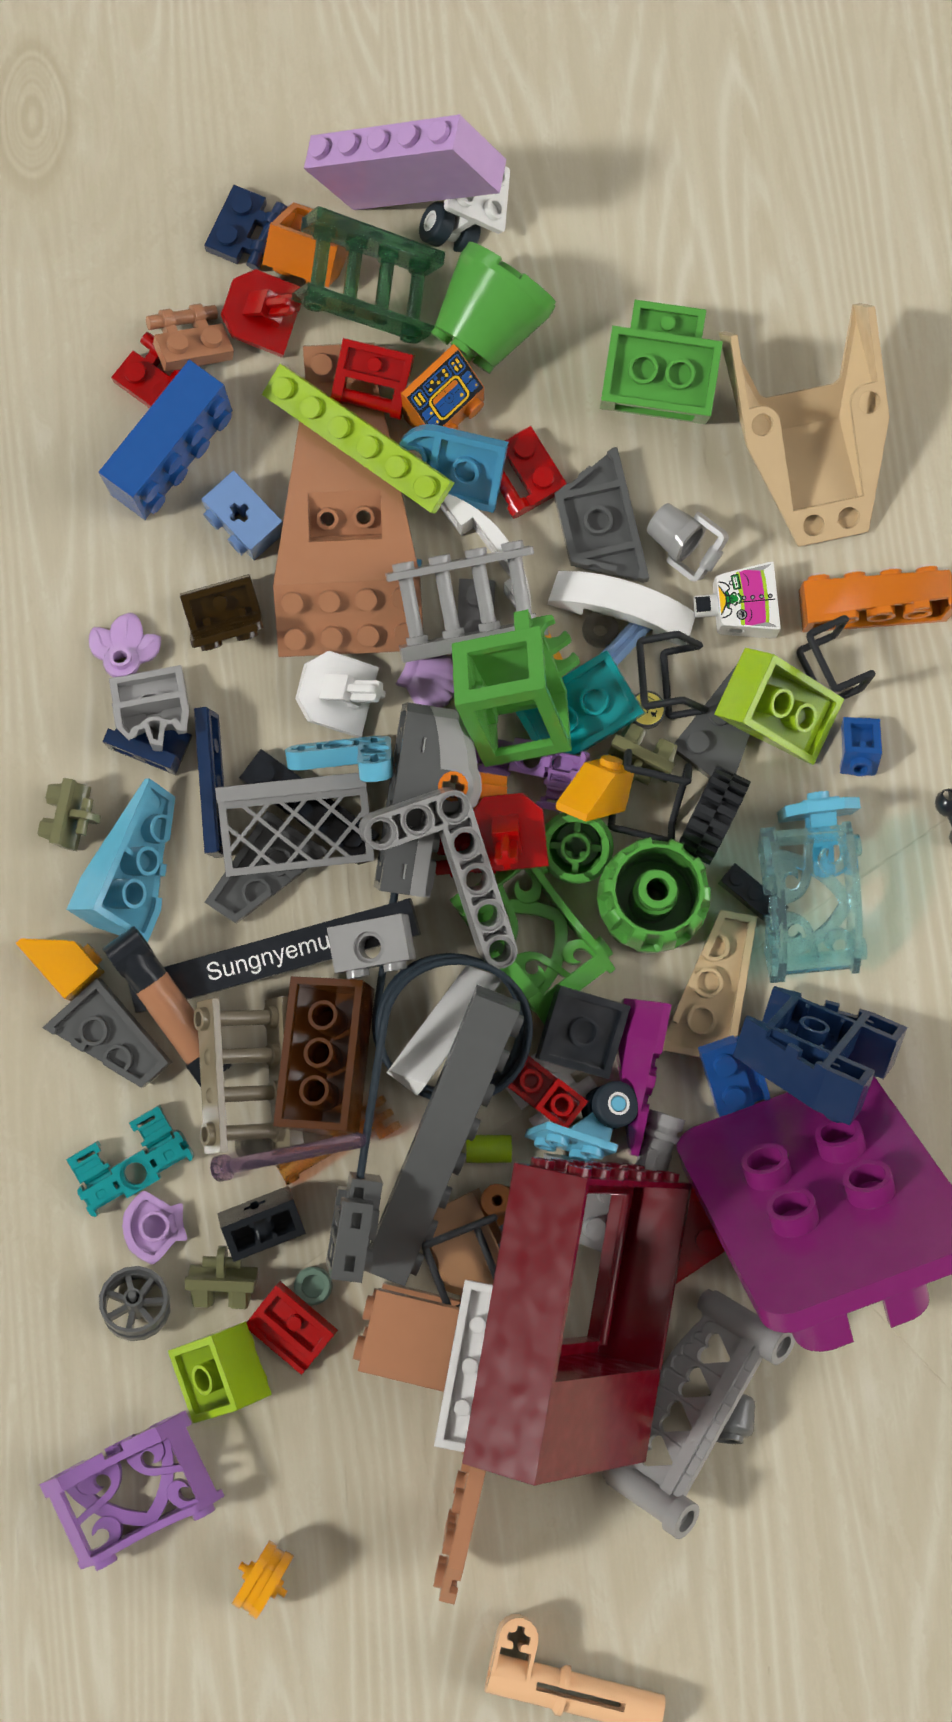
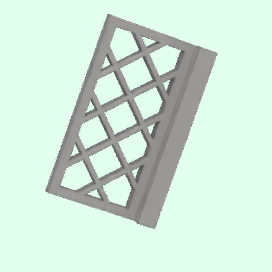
[215,773,374,877]

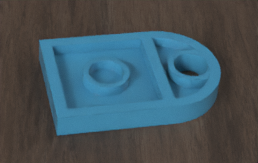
[399,424,509,513]

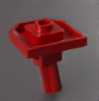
[221,269,306,357]
[469,792,549,874]

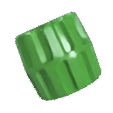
[597,837,711,954]

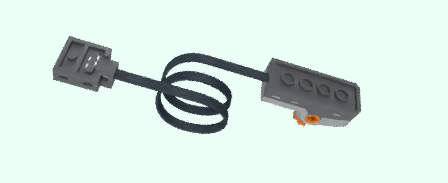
[326,702,533,1283]

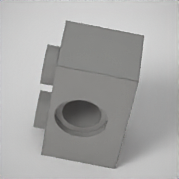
[327,913,416,979]

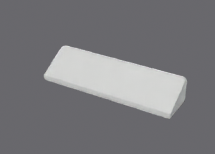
[386,966,501,1095]

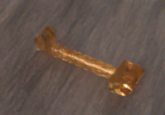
[276,1095,402,1186]

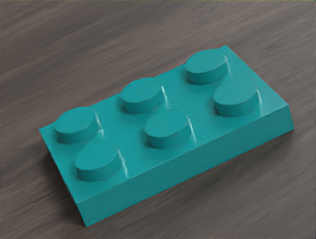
[516,650,646,765]

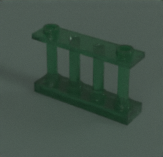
[291,206,445,344]

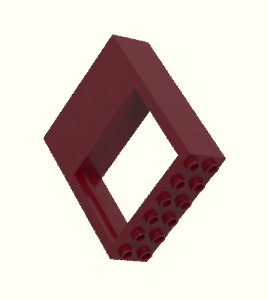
[462,1157,692,1486]

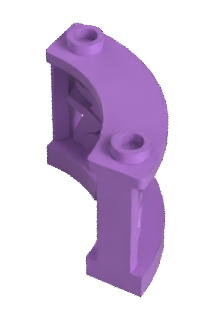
[39,1410,225,1571]

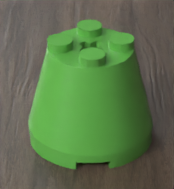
[431,241,556,374]

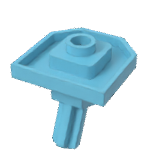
[777,791,861,878]

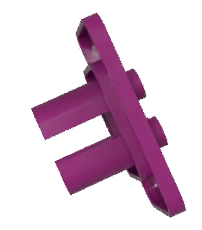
[677,1076,952,1352]

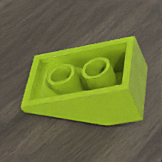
[714,647,844,765]

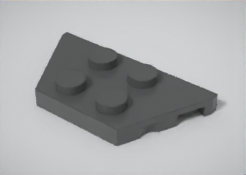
[554,447,649,583]

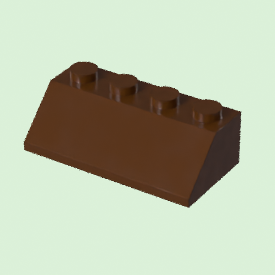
[273,976,375,1138]

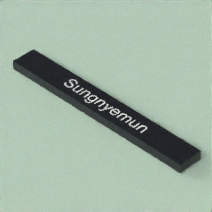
[128,898,421,1013]

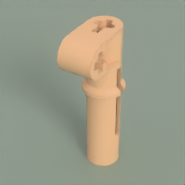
[485,1614,665,1722]

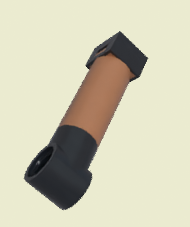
[103,926,232,1087]

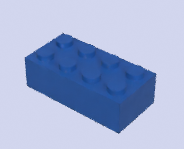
[98,359,233,520]

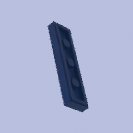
[194,707,224,858]

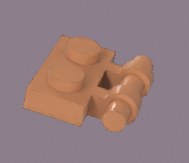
[146,303,234,372]

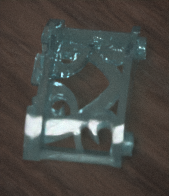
[757,821,867,983]

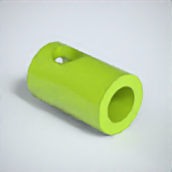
[466,1135,512,1163]

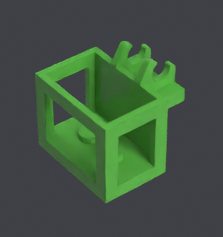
[600,299,723,424]
[452,609,580,767]

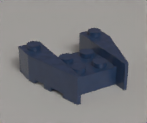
[733,986,908,1126]

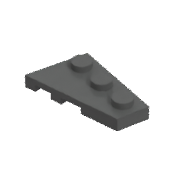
[674,665,750,779]
[205,811,329,924]

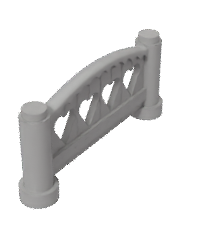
[602,1289,795,1539]

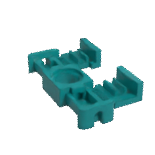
[66,1104,194,1217]

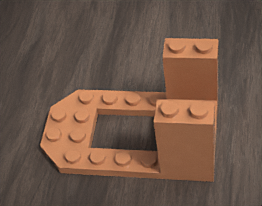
[353,1282,486,1605]

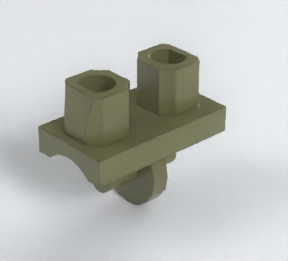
[608,723,677,786]
[37,778,101,851]
[185,1245,258,1309]

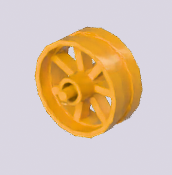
[231,1540,294,1619]

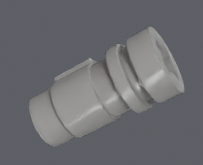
[635,1109,685,1171]

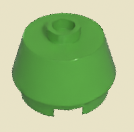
[545,812,614,884]

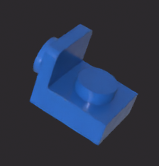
[840,717,882,776]

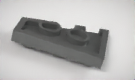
[42,978,172,1088]

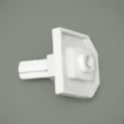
[295,651,386,737]

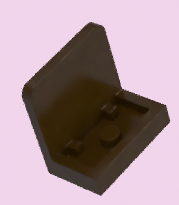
[180,574,264,651]

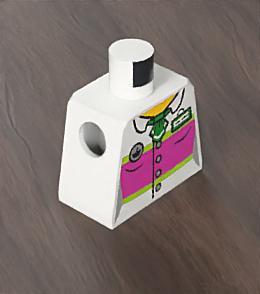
[694,562,781,639]

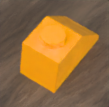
[555,755,634,822]
[16,938,105,1001]

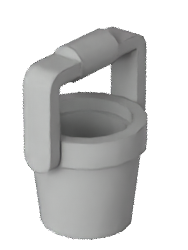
[647,503,729,581]

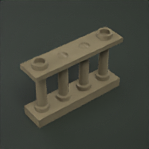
[194,996,304,1154]

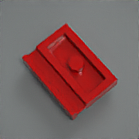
[246,1281,338,1375]

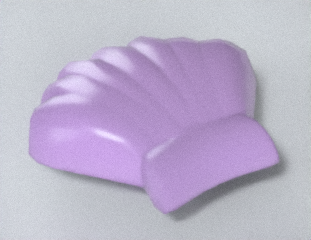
[396,654,454,708]
[122,1191,187,1265]

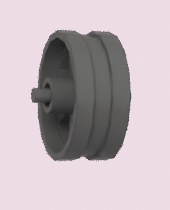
[99,1266,171,1341]

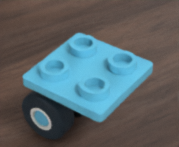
[525,1081,638,1162]

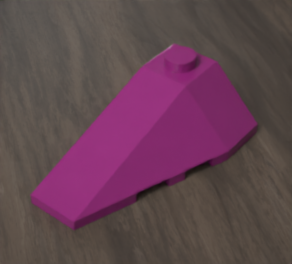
[617,998,672,1157]

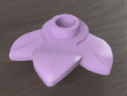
[89,613,161,677]

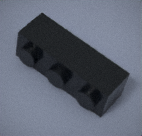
[718,863,789,927]

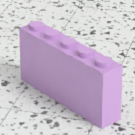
[304,114,507,210]

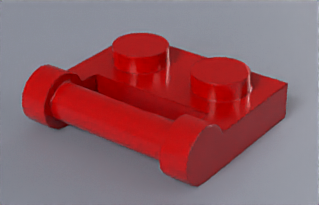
[331,338,415,420]
[499,426,567,519]

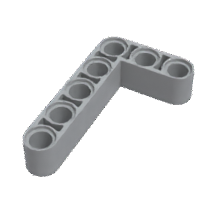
[359,787,518,969]

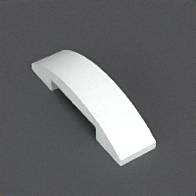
[441,494,531,608]
[547,571,695,646]

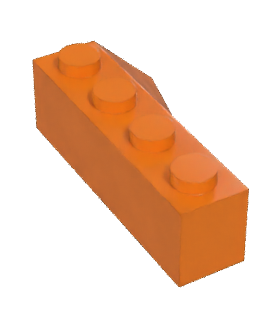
[798,566,952,633]

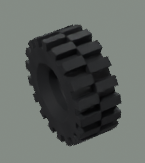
[679,765,751,865]

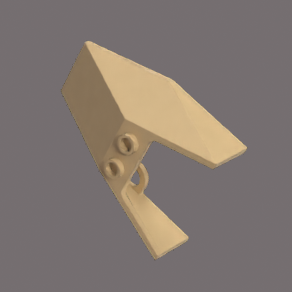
[719,303,890,547]

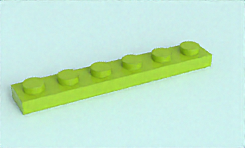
[261,364,455,514]

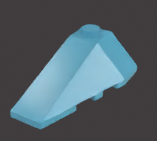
[66,778,175,943]

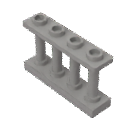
[385,540,549,663]

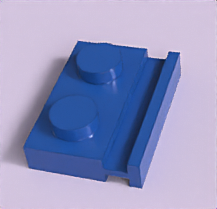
[698,1035,771,1117]

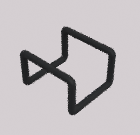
[796,615,876,699]
[636,631,709,719]
[608,749,692,842]
[422,1214,498,1307]

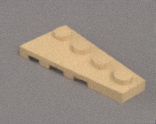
[662,910,757,1058]

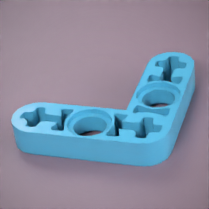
[285,736,394,782]

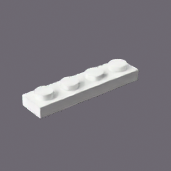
[434,1279,493,1452]

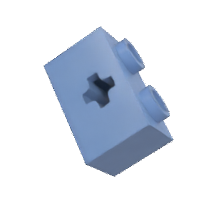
[202,470,283,560]

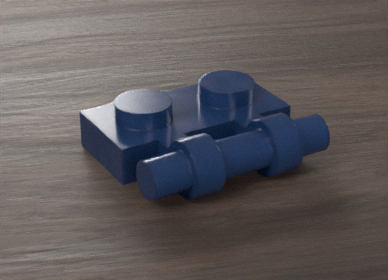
[204,184,287,270]

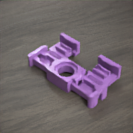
[475,737,590,812]

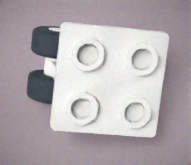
[419,166,510,252]

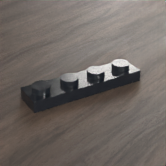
[239,749,380,865]

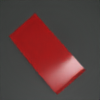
[508,1055,588,1128]

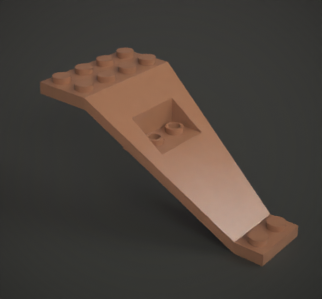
[273,342,423,657]

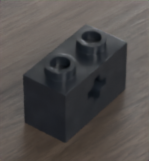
[217,1186,306,1262]

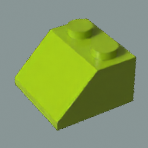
[168,1321,272,1424]

